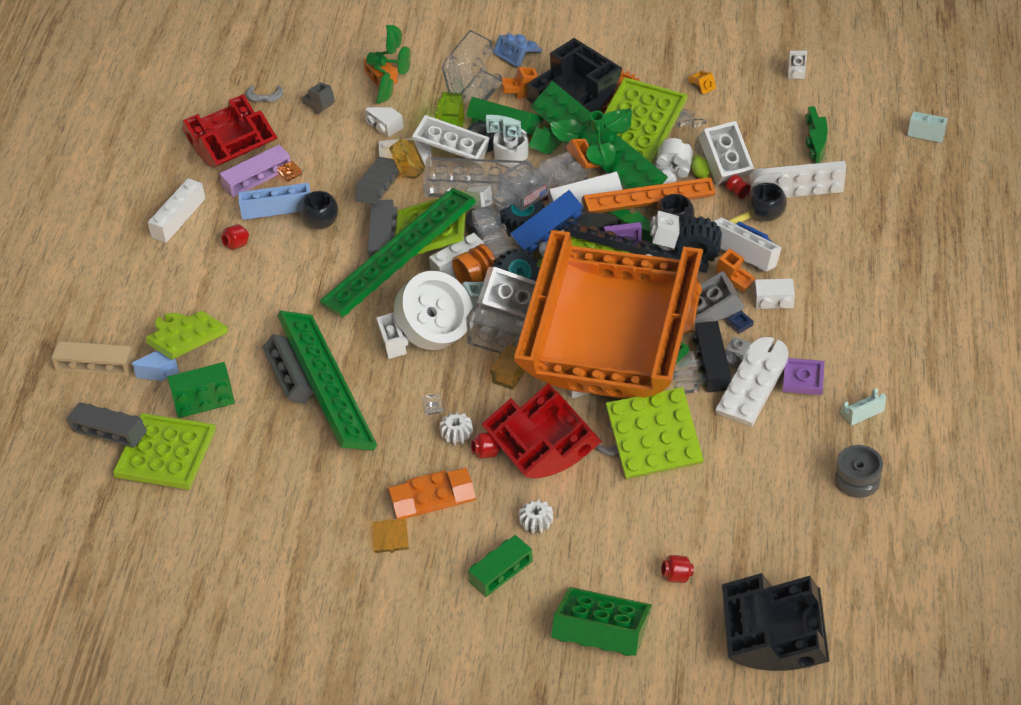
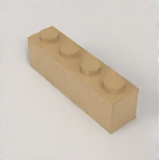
[52,341,135,376]

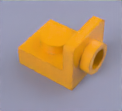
[688,70,716,94]

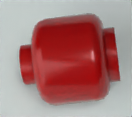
[221,224,249,250]
[471,432,502,459]
[661,555,694,583]

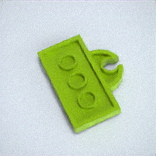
[145,311,228,360]

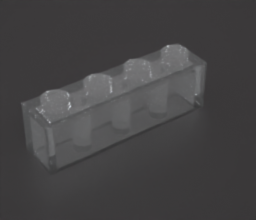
[472,205,515,259]

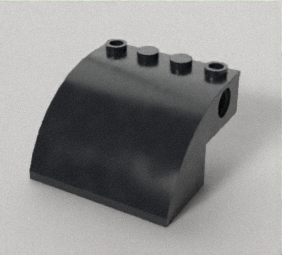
[527,38,622,113]
[722,573,830,671]

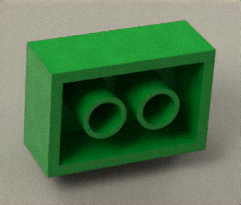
[167,362,235,419]

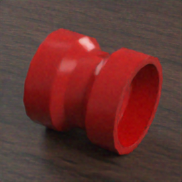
[726,175,751,199]

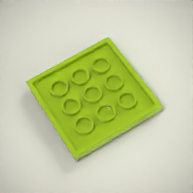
[395,191,466,254]
[605,387,704,480]
[113,413,216,490]

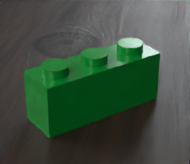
[468,535,533,597]

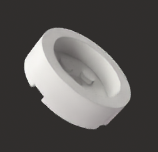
[394,271,473,350]

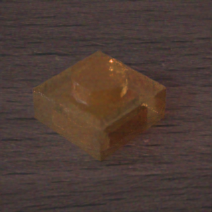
[278,161,302,182]

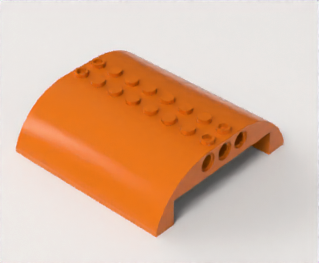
[514,230,703,398]

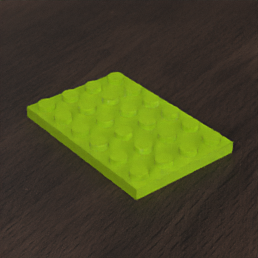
[604,77,688,164]

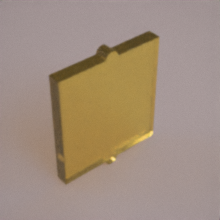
[373,518,409,553]

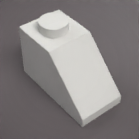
[465,185,493,210]

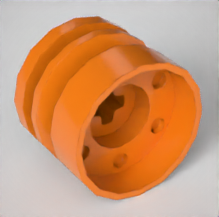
[452,244,495,284]

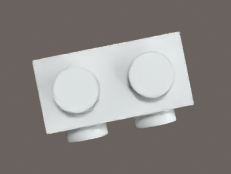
[376,313,408,359]

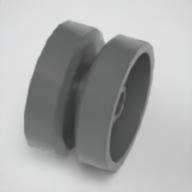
[835,445,883,498]

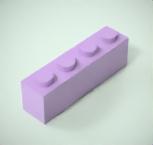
[219,145,292,198]

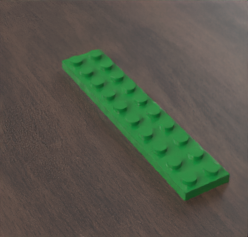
[530,81,668,189]
[319,187,476,318]
[277,310,377,451]

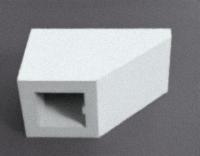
[787,51,807,79]
[365,107,404,138]

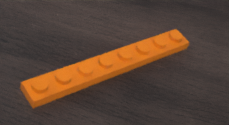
[581,177,716,214]

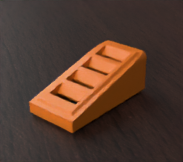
[566,139,599,169]

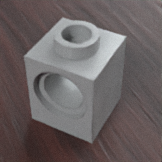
[725,337,751,369]

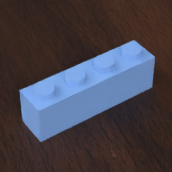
[238,183,311,220]

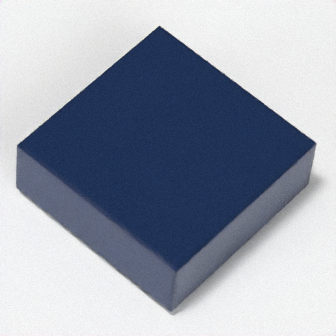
[727,310,754,334]

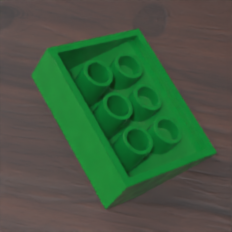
[551,587,652,656]

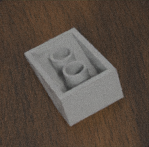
[694,271,745,326]

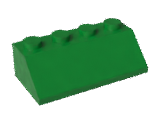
[466,97,544,135]

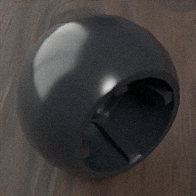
[747,182,787,222]
[300,191,339,229]
[655,194,695,223]

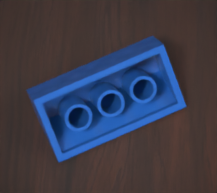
[511,190,583,253]

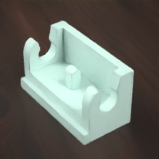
[908,112,948,143]
[840,388,886,426]

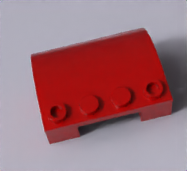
[182,94,278,167]
[482,383,602,478]

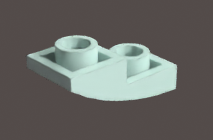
[486,115,521,137]

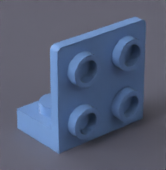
[493,33,542,67]

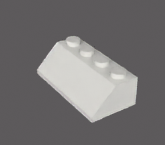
[412,115,489,163]

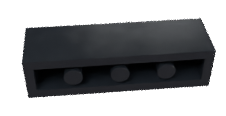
[692,321,731,393]

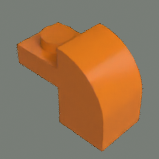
[498,67,538,99]
[716,248,756,293]

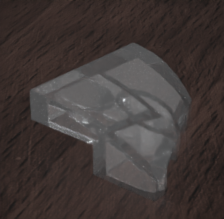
[675,108,707,128]

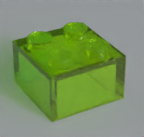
[435,92,465,128]

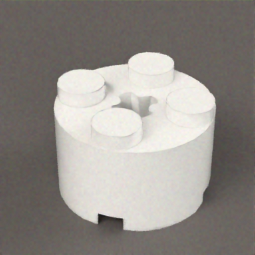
[493,129,529,168]
[655,138,693,179]

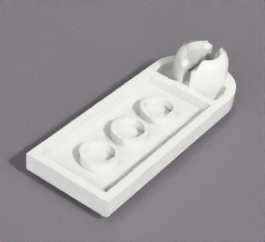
[750,161,846,197]
[716,337,788,427]

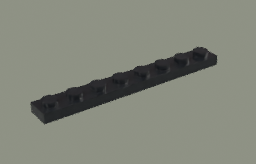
[564,221,709,273]

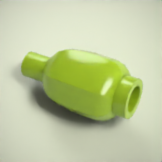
[691,155,710,179]

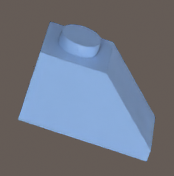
[132,351,179,381]

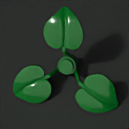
[366,25,411,104]
[550,109,632,167]

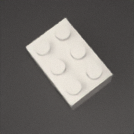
[698,121,754,185]
[477,267,536,320]

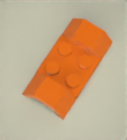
[387,467,476,521]

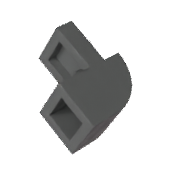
[301,82,335,114]

